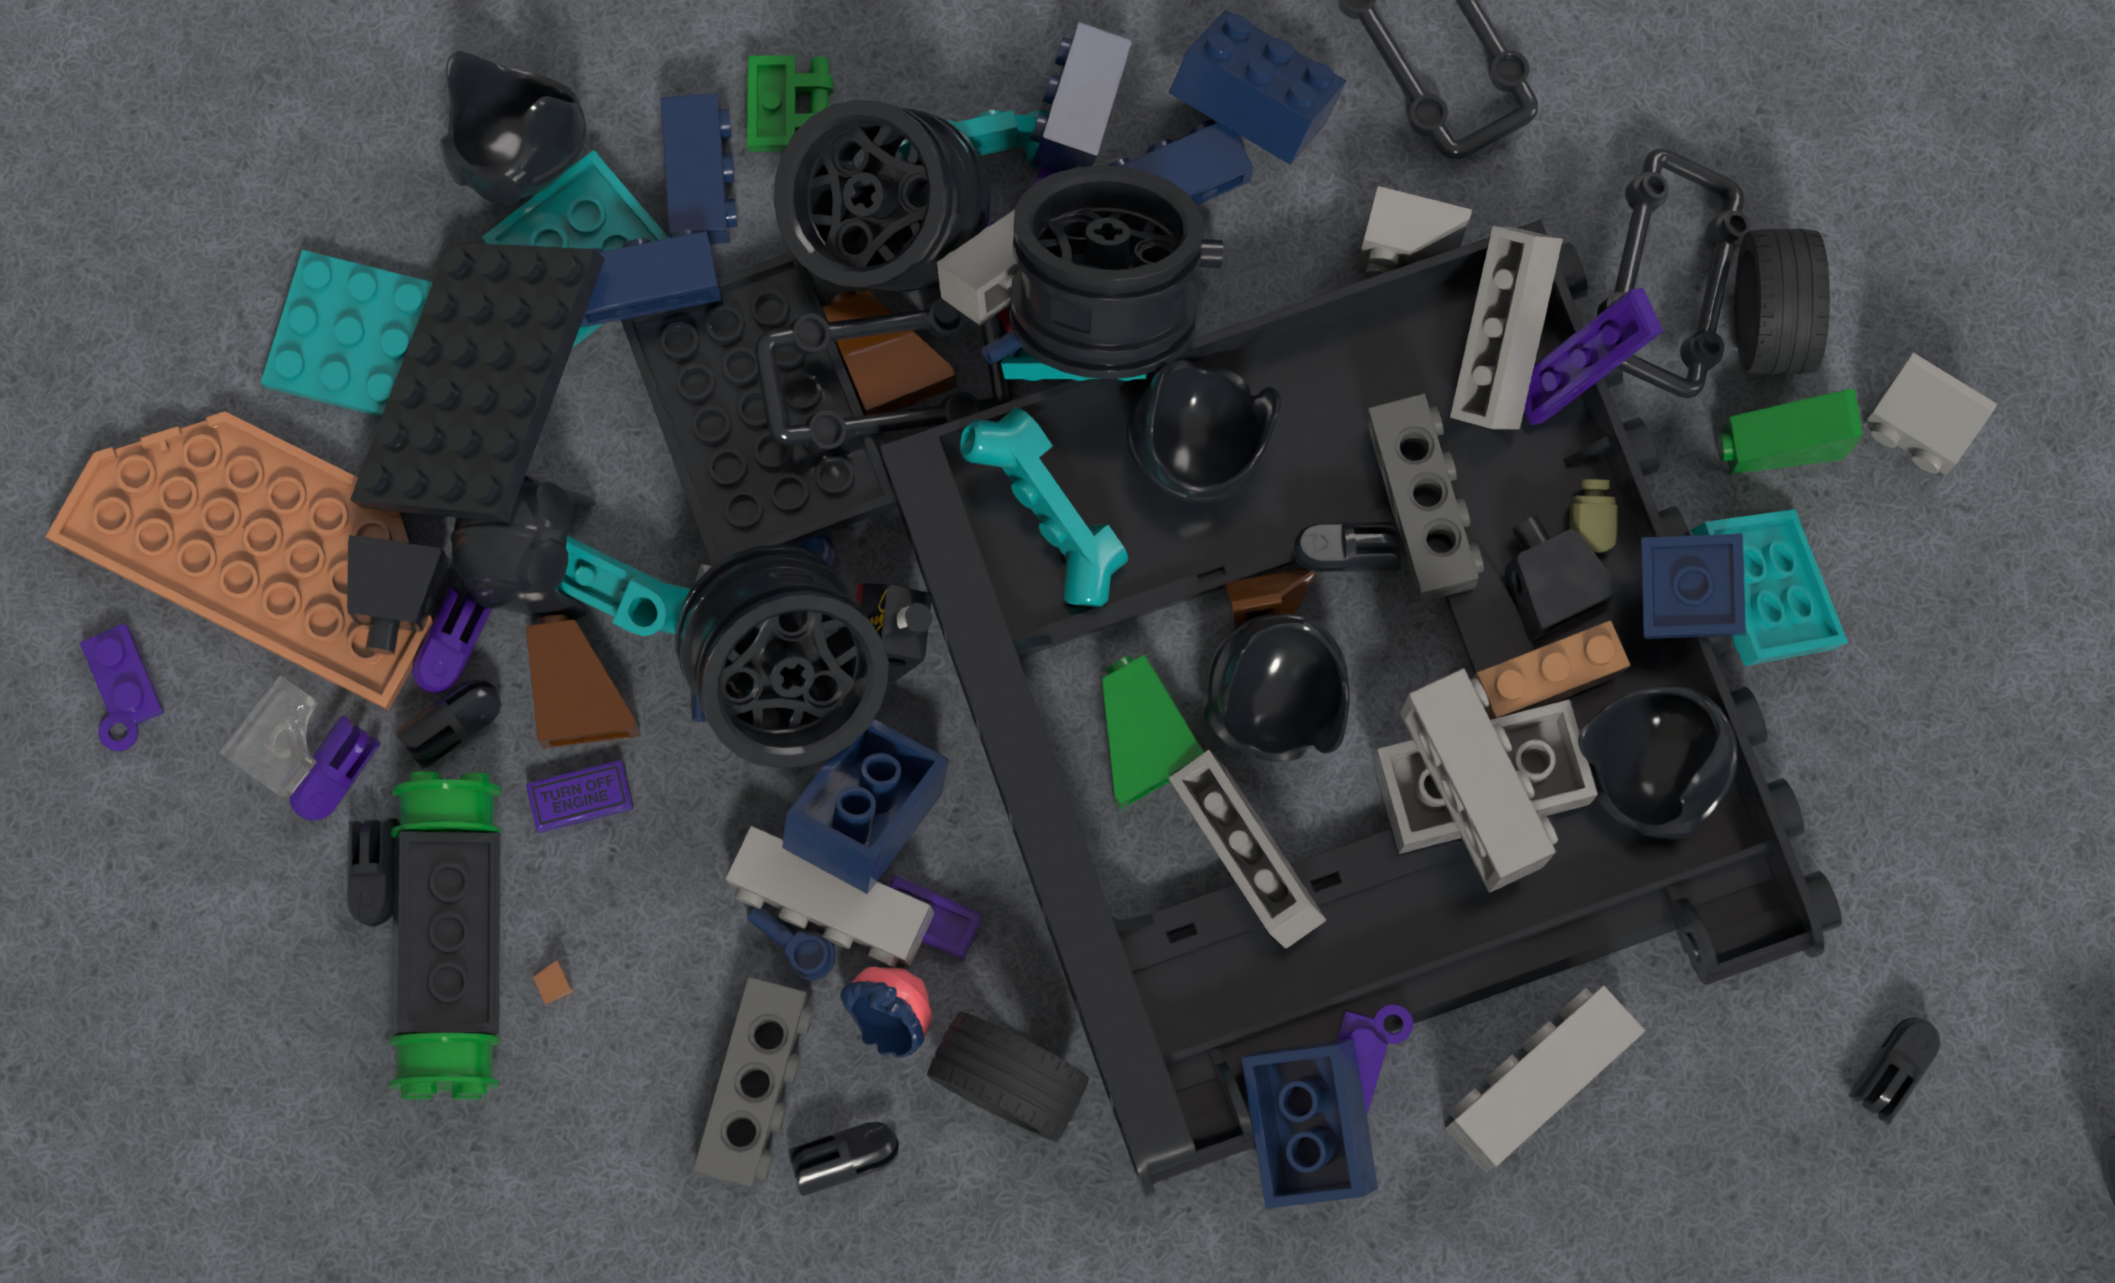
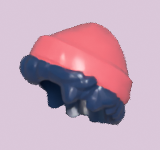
[840,967,932,1058]

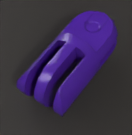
[412,586,493,694]
[289,715,381,821]

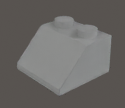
[1357,186,1472,278]
[1863,352,1998,475]

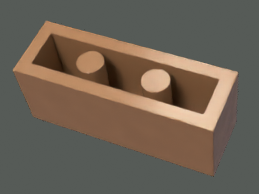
[1470,620,1631,720]

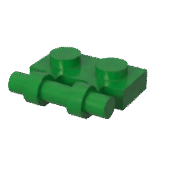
[747,55,834,152]

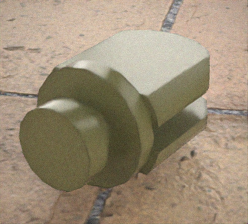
[1569,479,1619,553]

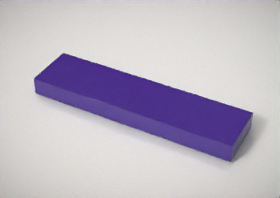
[1524,288,1663,425]

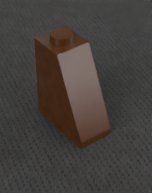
[823,290,957,415]
[526,615,641,749]

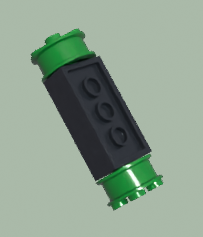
[388,772,502,1100]

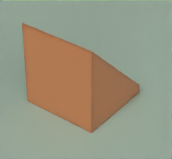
[533,960,573,1005]

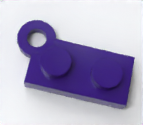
[80,623,164,752]
[1336,1003,1413,1115]

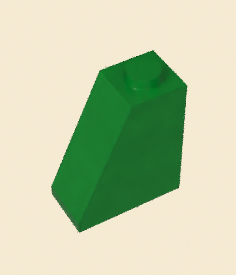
[1717,389,1863,474]
[1102,655,1204,811]

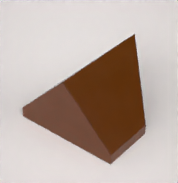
[1225,568,1317,630]

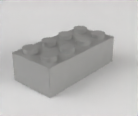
[1400,669,1558,893]
[1373,699,1598,854]
[1445,986,1645,1173]

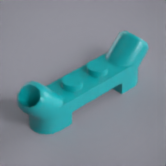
[960,408,1128,607]
[557,536,691,636]

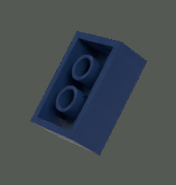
[1168,9,1347,165]
[782,719,949,894]
[1242,1039,1378,1209]

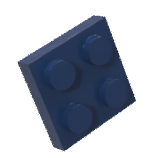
[1641,534,1746,639]

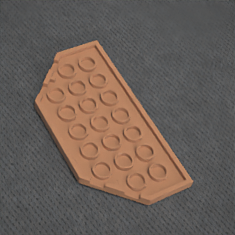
[45,411,434,711]

